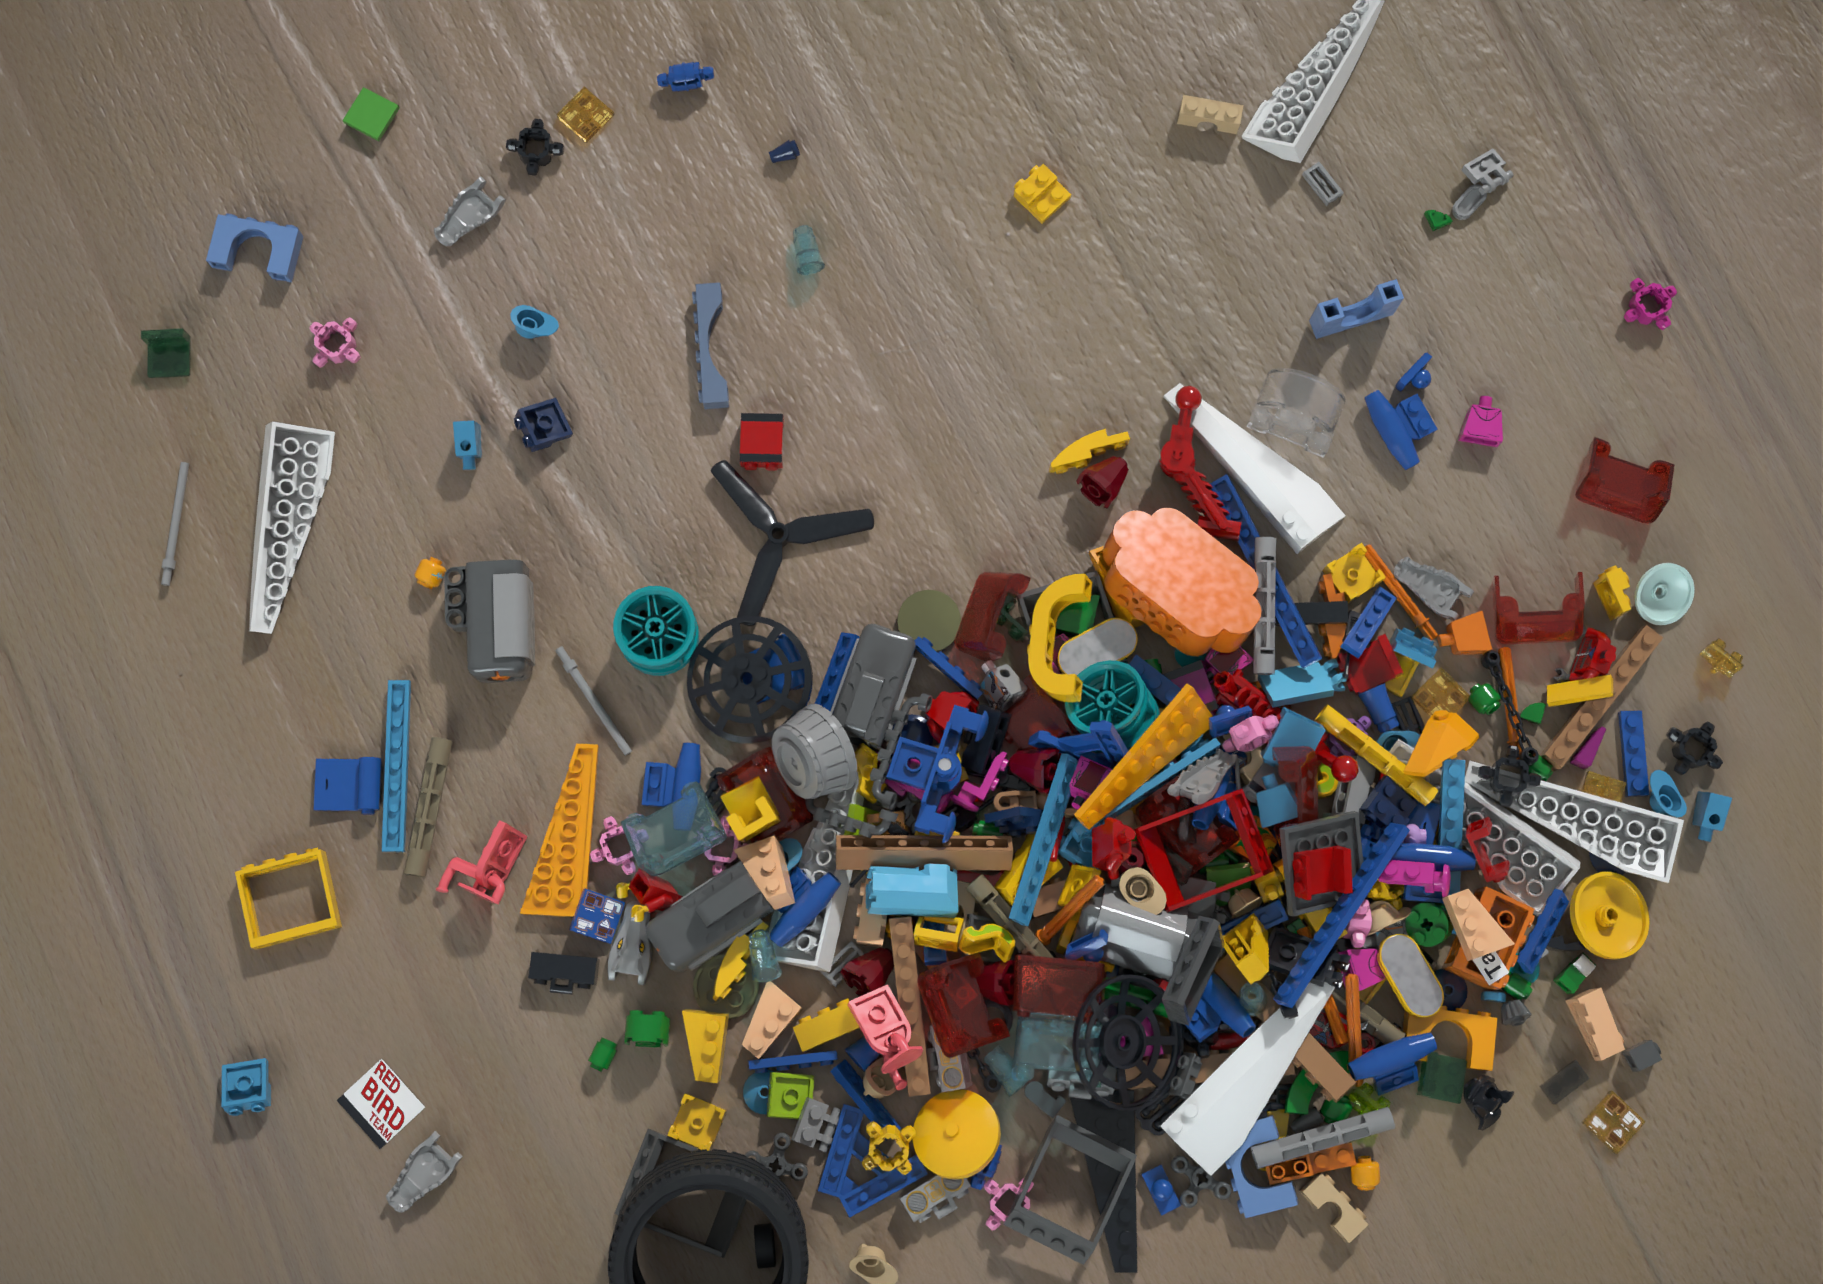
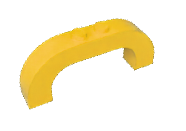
[1027,574,1092,702]

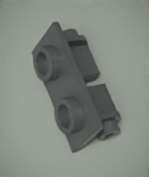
[1169,1052,1202,1100]

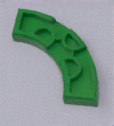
[1284,1051,1350,1115]

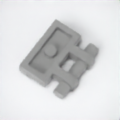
[1461,149,1513,195]
[791,1097,842,1152]

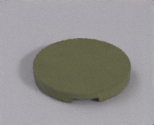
[897,590,961,652]
[693,953,759,1020]

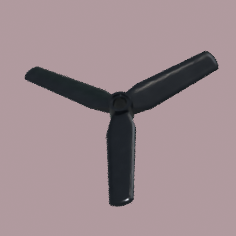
[710,460,874,626]

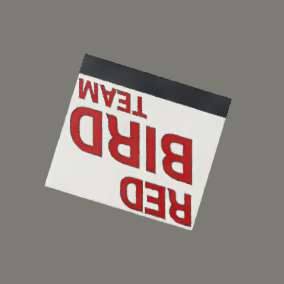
[337,1059,425,1149]

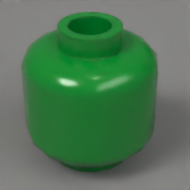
[1468,683,1501,715]
[1320,1095,1353,1124]

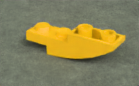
[1049,429,1130,474]
[713,921,769,1001]

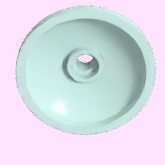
[1634,563,1695,625]

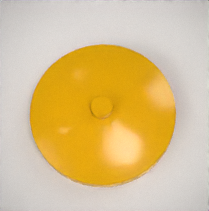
[1570,872,1649,960]
[913,1089,1001,1179]

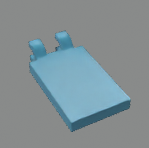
[1258,659,1347,708]

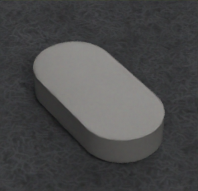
[1452,184,1487,220]

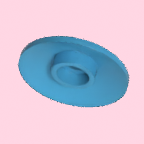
[743,1070,774,1114]

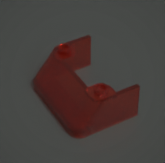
[1492,572,1585,644]

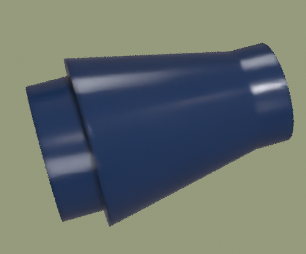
[769,140,800,163]

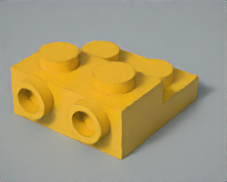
[1013,164,1072,224]
[1593,565,1631,621]

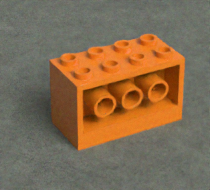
[1442,886,1535,991]

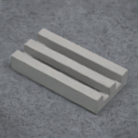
[1302,162,1344,206]
[820,941,864,987]

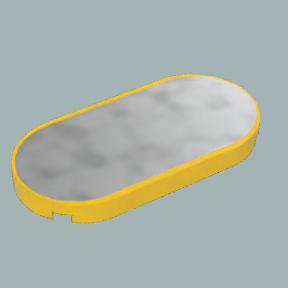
[1057,618,1138,675]
[1377,934,1444,1018]

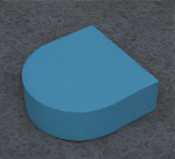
[1481,991,1506,1003]

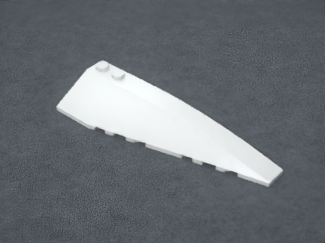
[1242,0,1385,163]
[1163,383,1345,554]
[249,422,335,634]
[1389,739,1580,916]
[1465,761,1684,883]
[762,772,864,972]
[1161,982,1335,1176]

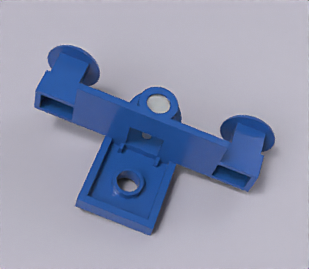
[886,705,989,843]

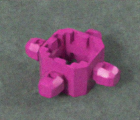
[1624,278,1677,330]

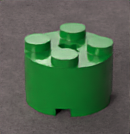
[1405,901,1454,947]
[624,1010,670,1048]

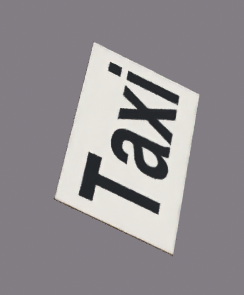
[1473,951,1509,985]

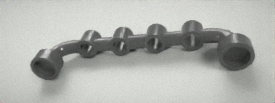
[870,693,932,810]
[805,797,898,838]

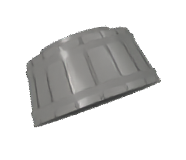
[772,704,857,799]

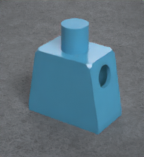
[453,420,482,470]
[1256,773,1305,828]
[1692,791,1732,842]

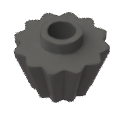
[1501,1000,1532,1026]

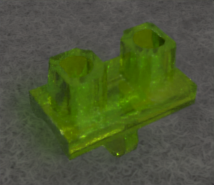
[1348,1082,1391,1116]

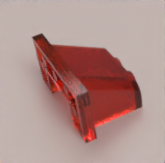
[1005,675,1081,752]

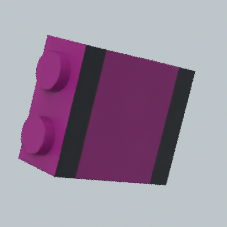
[1163,660,1221,716]

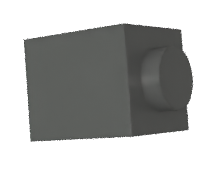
[1622,1040,1662,1072]

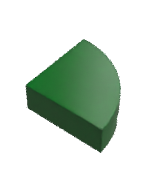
[1424,210,1453,231]
[1520,703,1546,725]

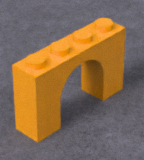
[1403,1006,1497,1071]

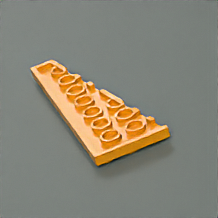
[1074,684,1213,830]

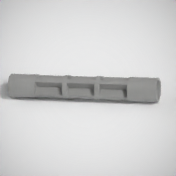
[1253,537,1276,675]
[1251,1107,1395,1169]

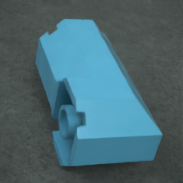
[865,864,958,918]

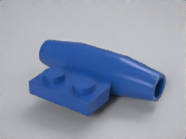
[1364,390,1438,470]
[641,743,701,831]
[1192,749,1242,832]
[1391,843,1476,903]
[768,867,841,947]
[1186,972,1256,1042]
[1348,1032,1437,1096]

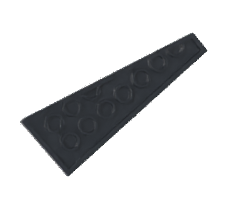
[1068,1090,1138,1273]

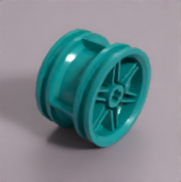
[613,586,699,676]
[1065,660,1160,754]

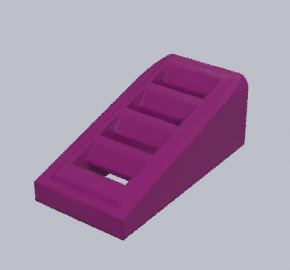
[1569,727,1606,770]

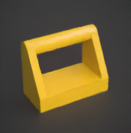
[914,916,964,952]

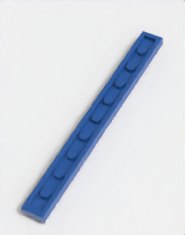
[1210,474,1323,669]
[1273,823,1410,1008]

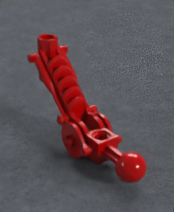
[1159,386,1242,541]
[1213,669,1359,783]

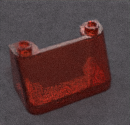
[1575,437,1675,524]
[954,572,1031,662]
[1272,746,1318,847]
[716,747,813,843]
[1136,770,1240,877]
[917,952,1010,1058]
[1013,955,1107,1024]

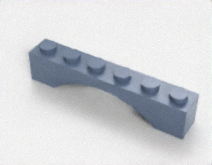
[692,283,729,409]

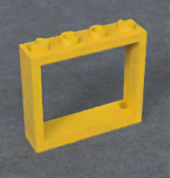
[235,847,342,950]

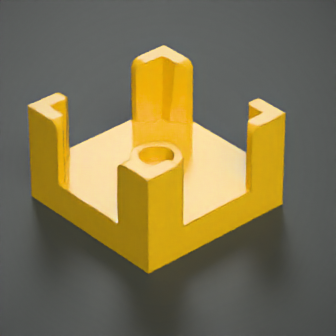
[1322,543,1386,604]
[726,796,781,843]
[667,1093,727,1151]

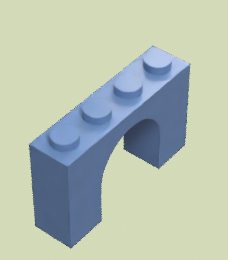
[206,214,304,282]
[1309,279,1404,339]
[1225,1115,1299,1218]

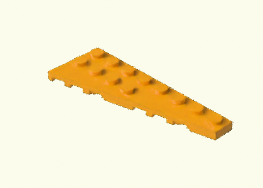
[520,743,599,917]

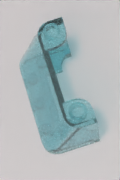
[621,781,727,876]
[1012,1012,1102,1088]

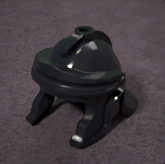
[1463,1075,1514,1131]

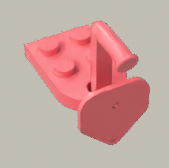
[436,820,528,905]
[848,984,923,1090]

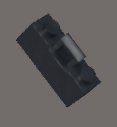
[961,705,1012,775]
[528,952,600,995]

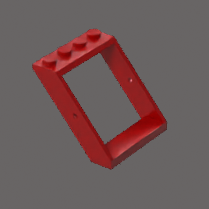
[1134,788,1274,912]

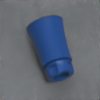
[1358,683,1399,733]
[844,1036,880,1072]

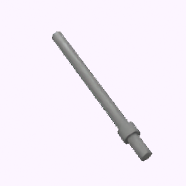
[161,462,189,586]
[555,646,632,756]

